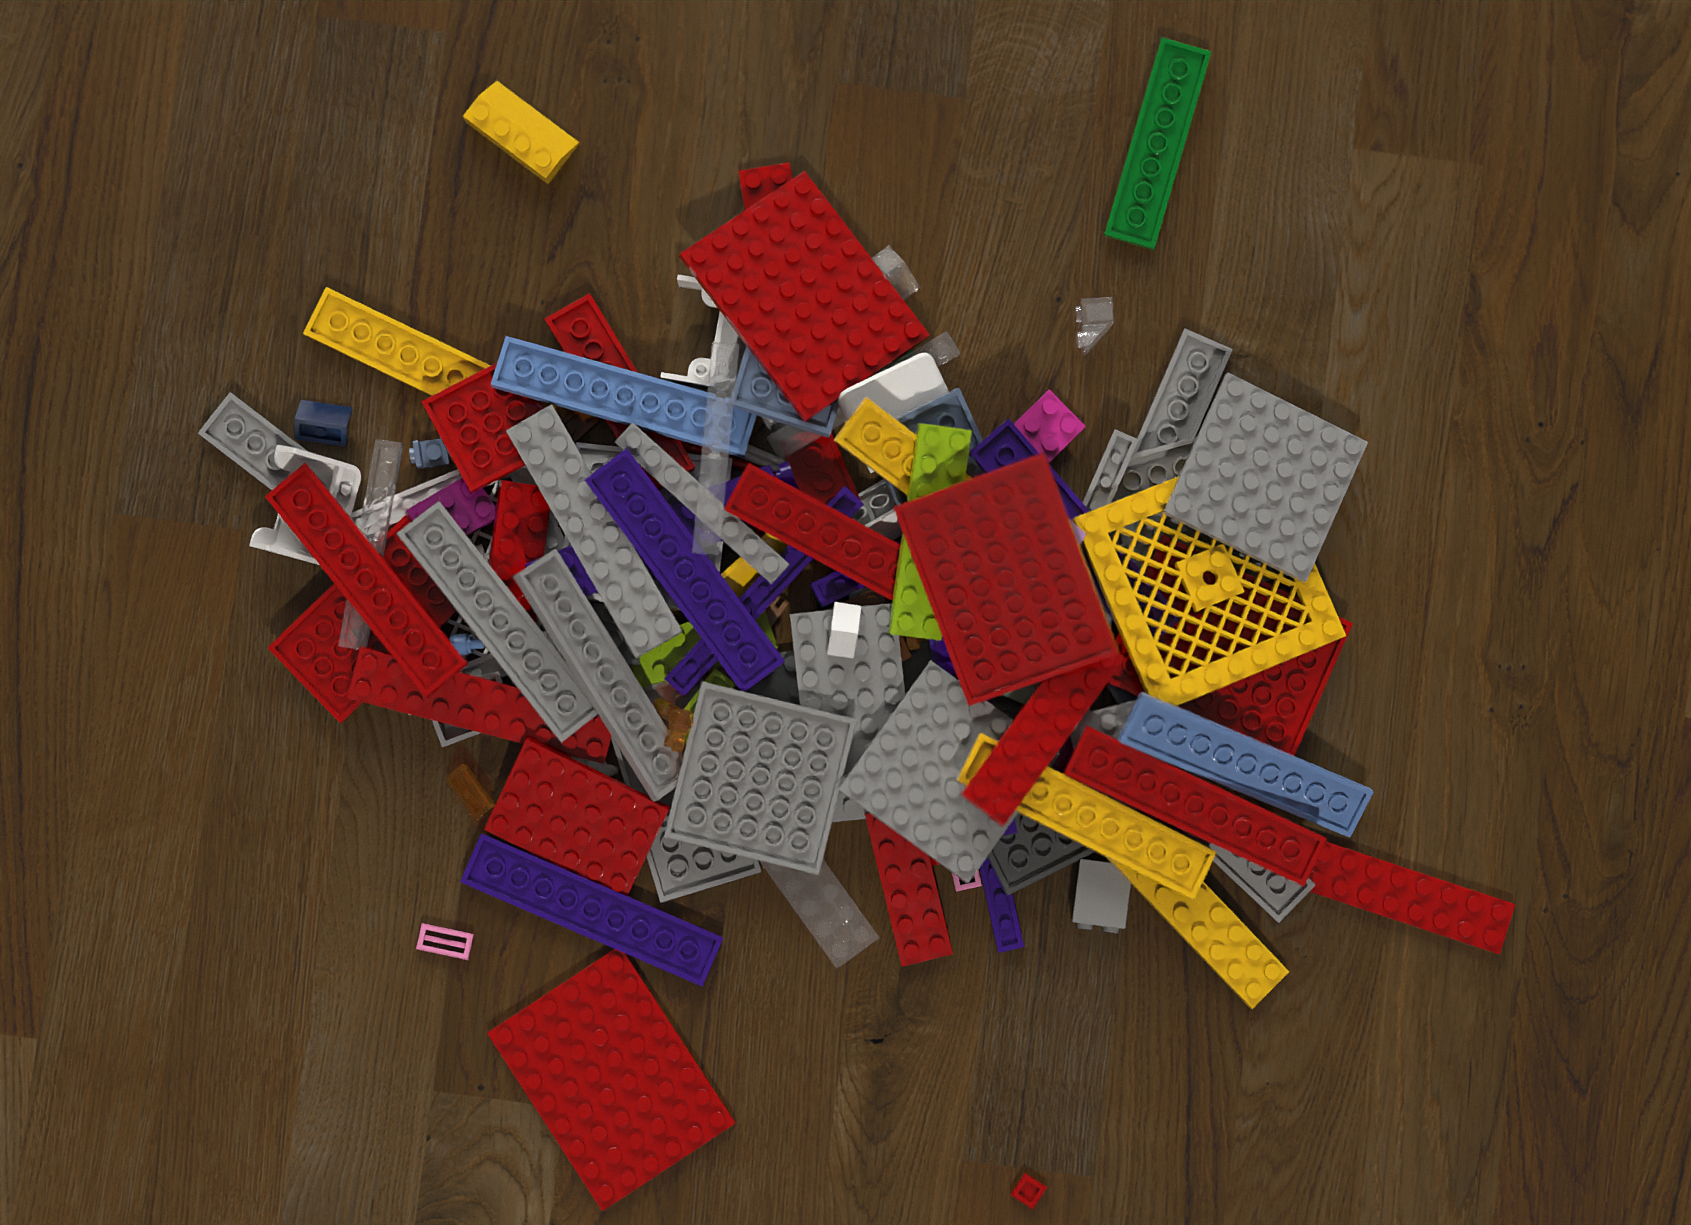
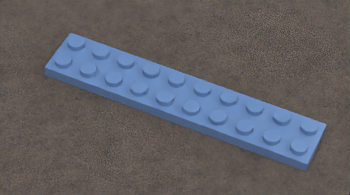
[491,336,757,458]
[1118,692,1374,838]

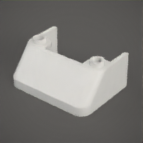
[660,275,746,394]

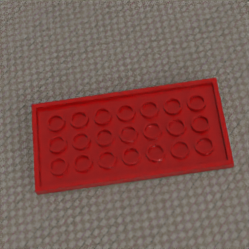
[267,501,457,724]

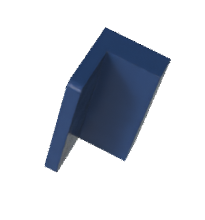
[294,400,352,447]

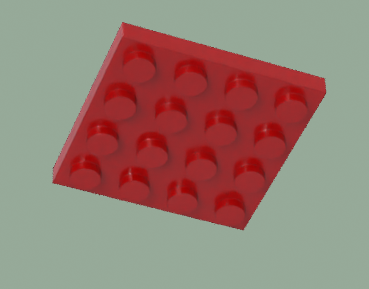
[421,363,544,494]

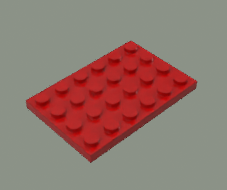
[484,737,670,896]

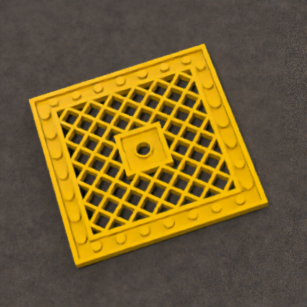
[1072,476,1346,706]

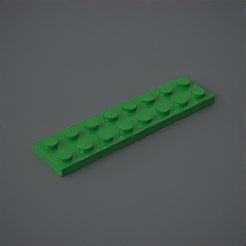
[1104,37,1212,250]

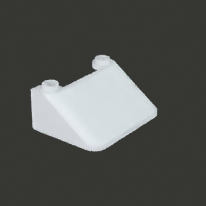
[838,353,949,473]
[249,445,361,565]

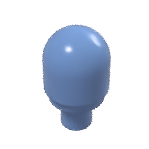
[449,634,485,655]

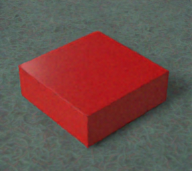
[1010,1172,1047,1210]

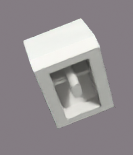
[827,602,861,658]

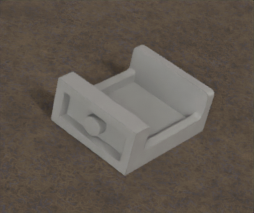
[1071,859,1131,933]

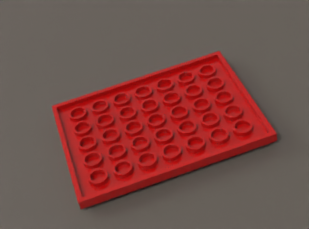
[679,171,930,423]
[893,452,1119,706]
[1107,534,1353,756]
[487,949,736,1211]

